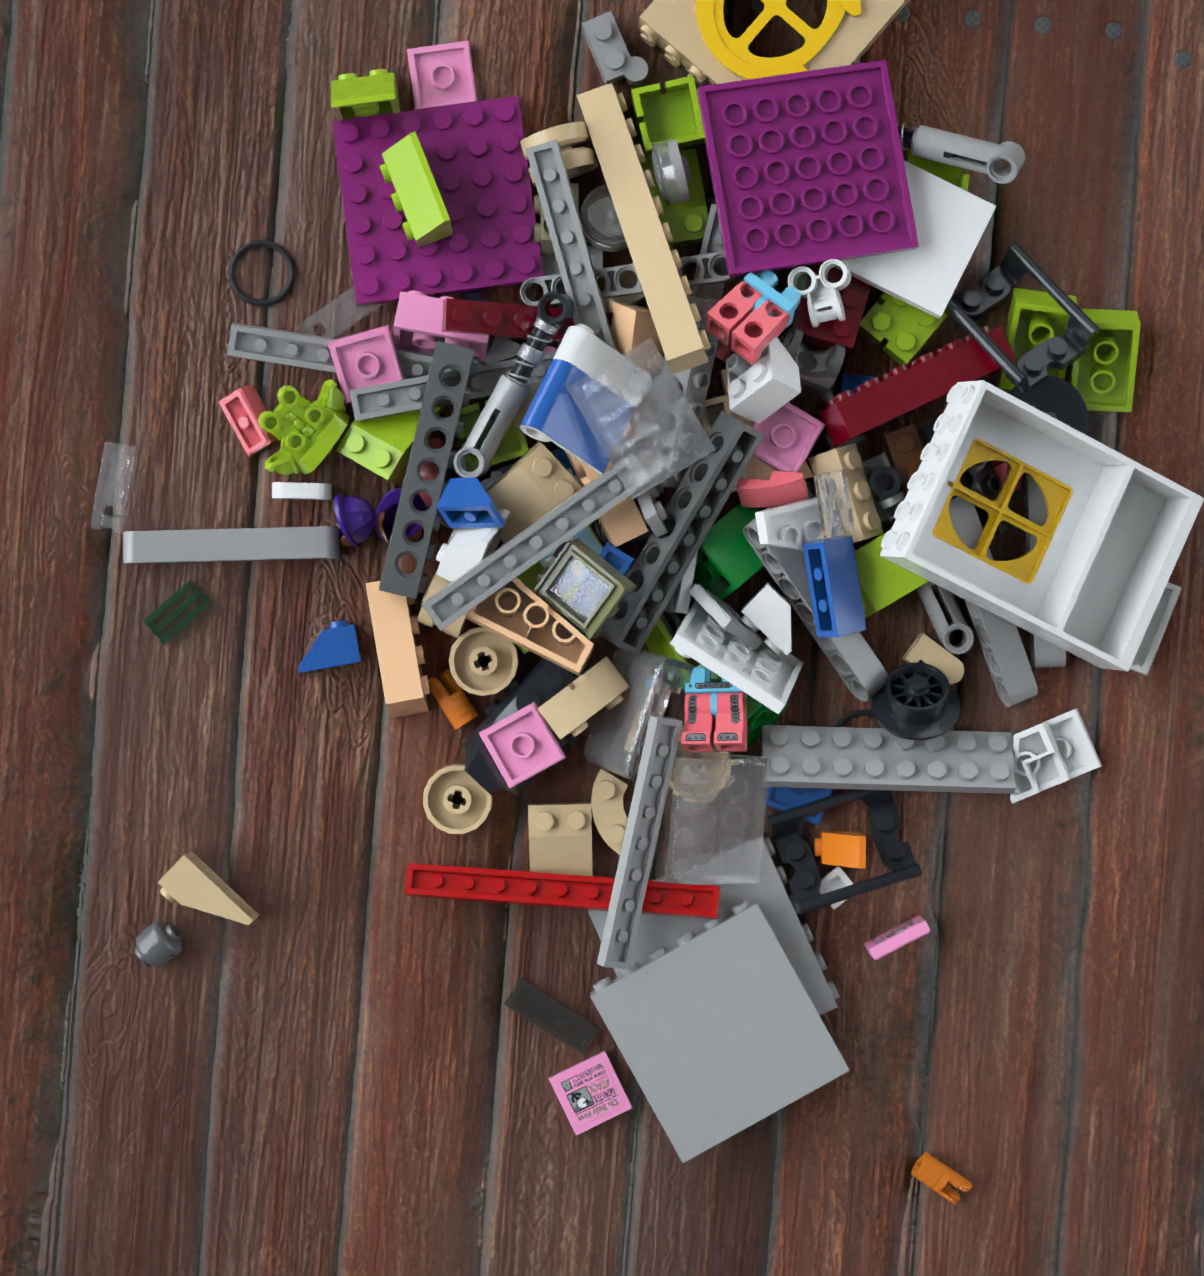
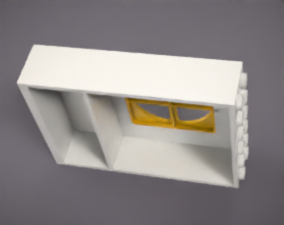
[880,380,1204,672]

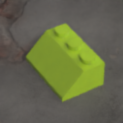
[379,131,453,248]

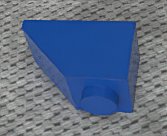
[437,478,506,528]
[298,619,363,673]

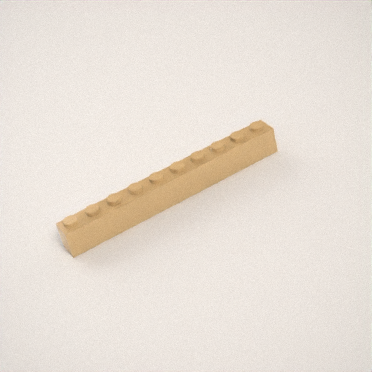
[577,83,711,375]

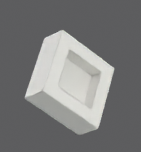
[820,866,853,910]

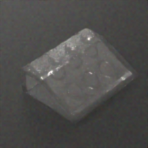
[566,338,716,500]
[665,750,770,885]

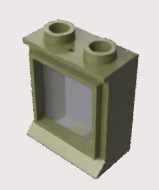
[532,539,637,640]

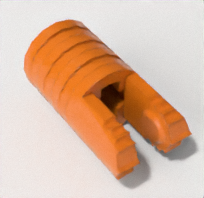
[428,669,479,730]
[911,1152,973,1205]

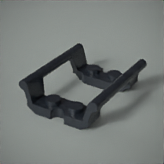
[944,243,1100,393]
[768,789,922,914]

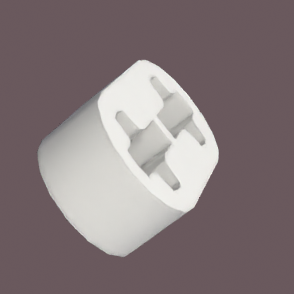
[272,482,332,500]

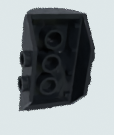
[462,658,592,796]

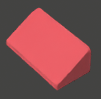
[219,384,278,457]

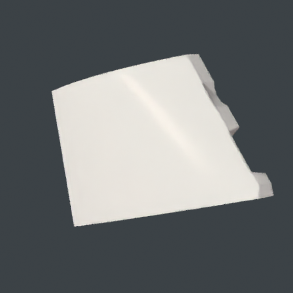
[1010,708,1102,803]

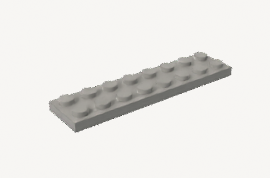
[761,725,1016,794]

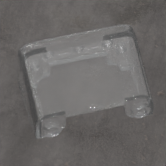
[584,648,697,781]

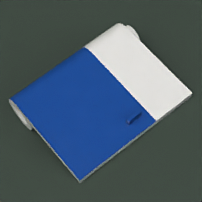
[520,324,651,474]

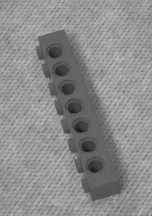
[379,341,479,599]
[601,411,764,656]

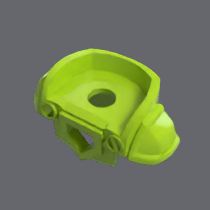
[258,379,349,475]

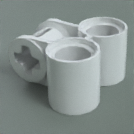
[788,259,851,327]

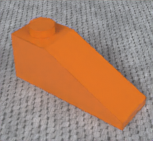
[814,830,866,869]

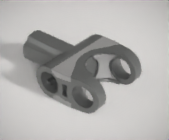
[780,327,846,405]

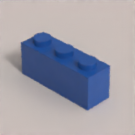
[802,535,867,637]

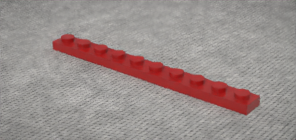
[404,863,721,919]

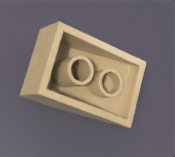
[485,441,583,543]
[528,802,593,876]
[157,851,259,925]

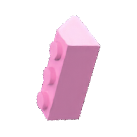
[393,291,491,365]

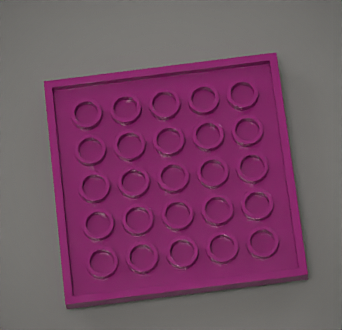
[697,60,919,277]
[332,96,543,307]

